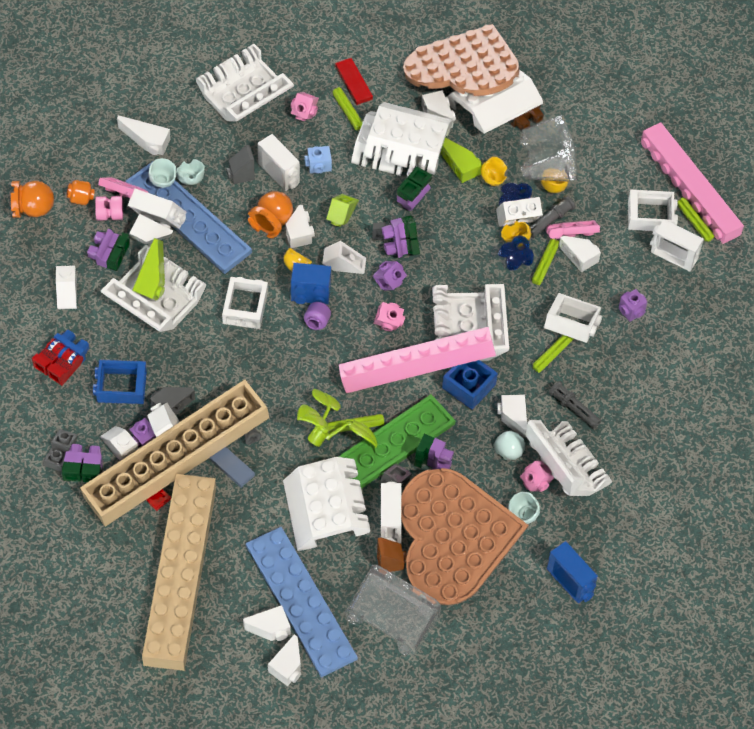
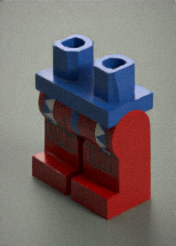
[31,330,90,386]

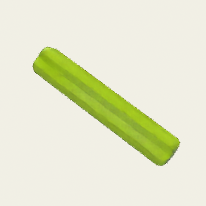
[333,87,363,130]
[677,198,714,242]
[532,238,559,285]
[532,335,574,373]
[327,414,384,433]

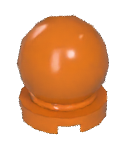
[11,181,54,218]
[248,191,293,238]

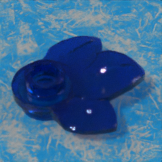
[499,183,532,206]
[498,236,534,271]

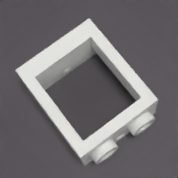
[258,134,300,191]
[128,189,187,229]
[628,190,678,231]
[496,197,543,227]
[650,220,704,271]
[222,277,268,329]
[544,293,602,343]
[381,482,401,544]

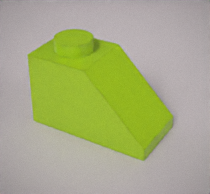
[326,194,359,226]

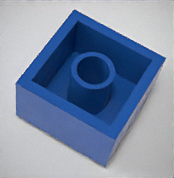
[291,263,331,305]
[442,360,498,410]

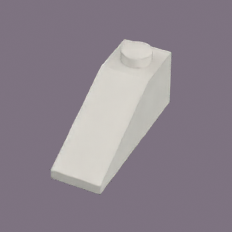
[117,115,170,155]

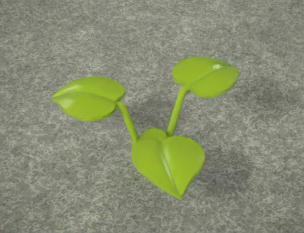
[297,389,378,448]

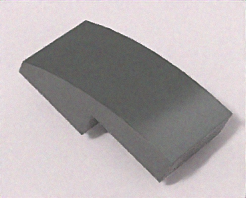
[43,429,78,472]

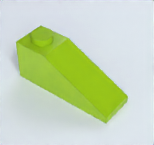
[440,137,482,183]
[132,238,165,301]

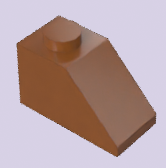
[377,537,407,573]

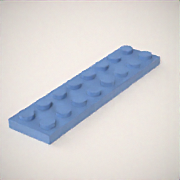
[126,161,252,274]
[246,527,358,677]

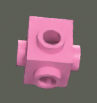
[291,92,319,121]
[374,302,405,332]
[520,461,554,492]

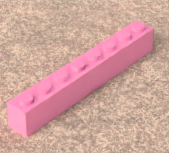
[641,123,744,244]
[339,327,496,393]

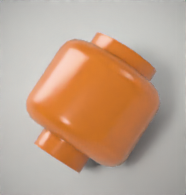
[67,180,94,205]

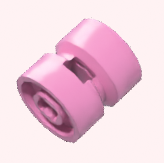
[96,196,123,221]

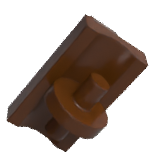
[511,105,544,131]

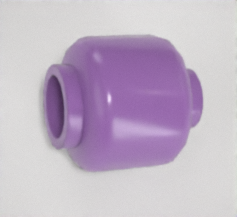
[304,302,331,330]

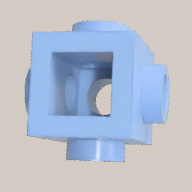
[304,146,332,173]

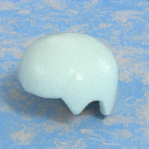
[148,158,176,188]
[176,159,205,185]
[494,431,525,460]
[509,492,540,524]

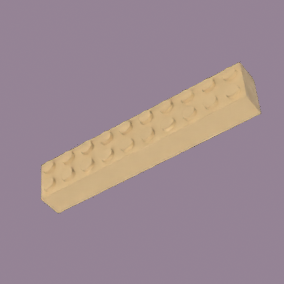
[80,380,269,527]
[142,474,216,671]

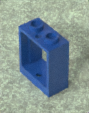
[93,360,147,404]
[547,541,598,604]

